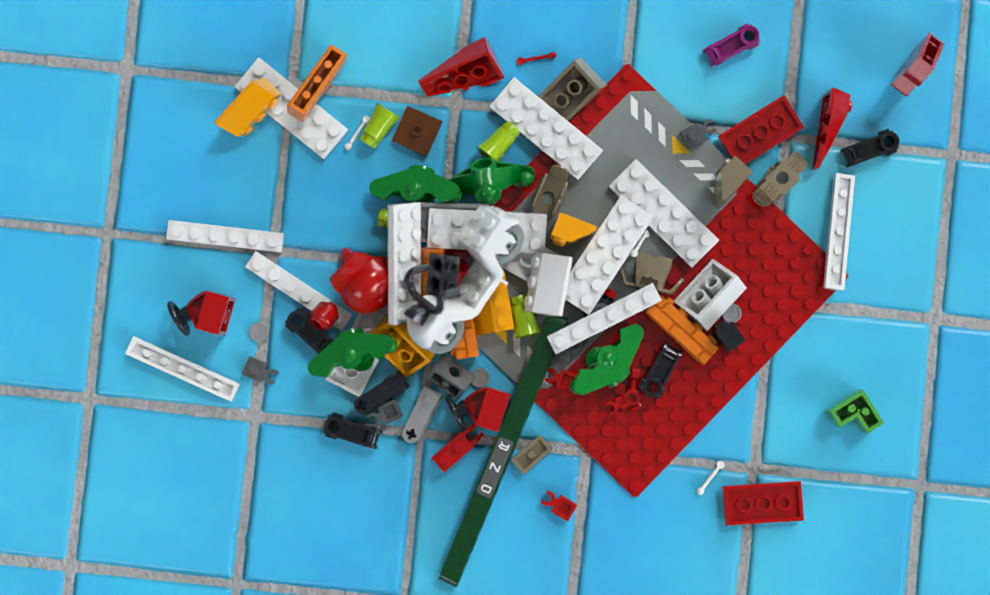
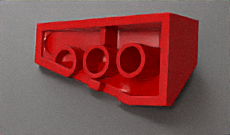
[418,37,504,97]
[811,88,852,170]

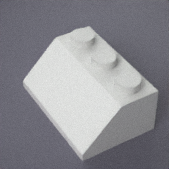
[524,253,572,316]
[674,259,747,331]

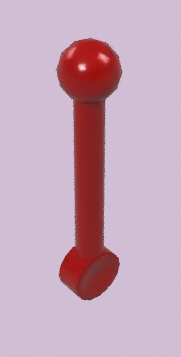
[517,52,556,65]

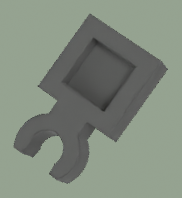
[680,119,717,150]
[556,339,588,365]
[242,356,279,384]
[367,399,404,427]

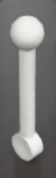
[344,116,370,150]
[630,230,649,257]
[697,461,724,495]

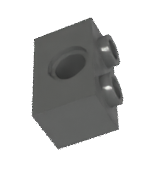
[426,354,475,401]

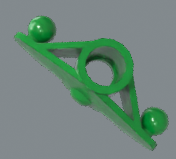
[448,158,535,205]
[369,165,462,204]
[569,324,644,395]
[308,328,398,377]

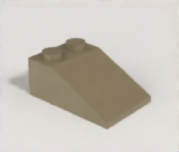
[538,57,607,121]

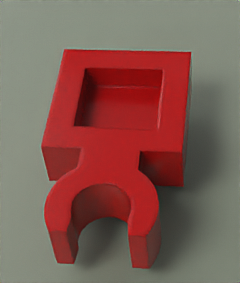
[544,368,577,394]
[541,490,578,522]

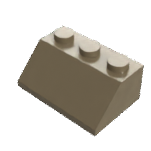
[715,156,752,209]

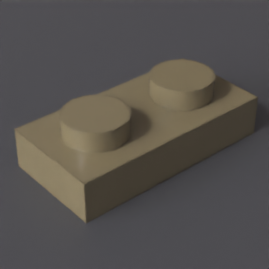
[511,434,553,475]

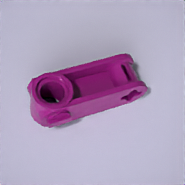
[702,23,761,68]

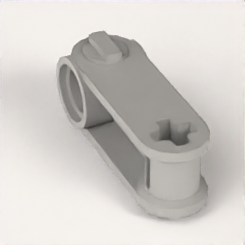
[402,386,443,443]

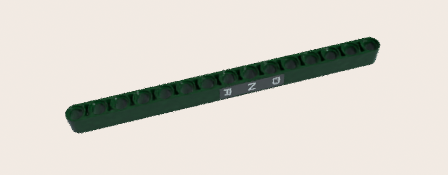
[439,315,569,587]

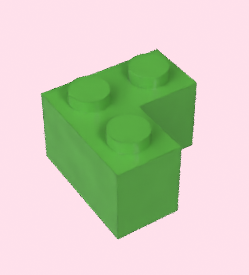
[825,389,884,434]

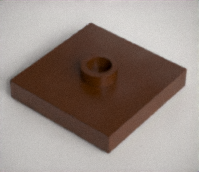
[392,106,443,157]

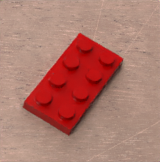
[718,95,805,165]
[722,481,804,526]

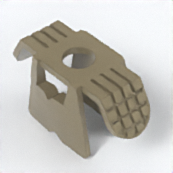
[753,151,808,207]
[531,165,569,227]
[620,252,684,296]

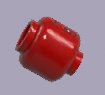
[310,301,339,330]

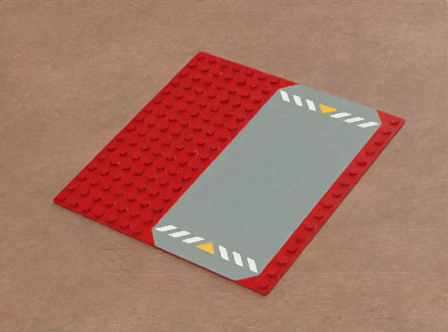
[450,64,848,497]

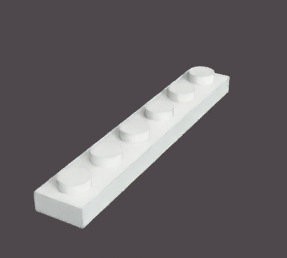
[823,173,855,291]
[166,220,285,253]
[245,251,353,331]
[547,283,662,354]
[125,336,240,402]

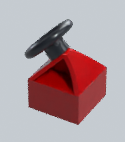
[167,291,236,336]
[445,386,510,432]

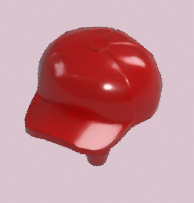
[329,247,388,314]

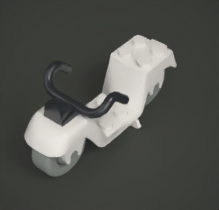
[403,205,524,354]

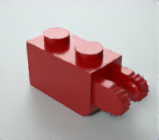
[431,423,484,472]

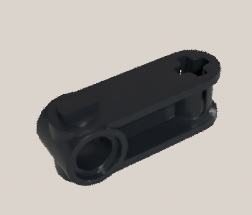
[840,128,900,168]
[285,307,334,354]
[637,341,683,400]
[354,370,410,414]
[323,412,383,449]

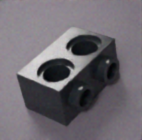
[426,253,460,296]
[711,320,746,352]

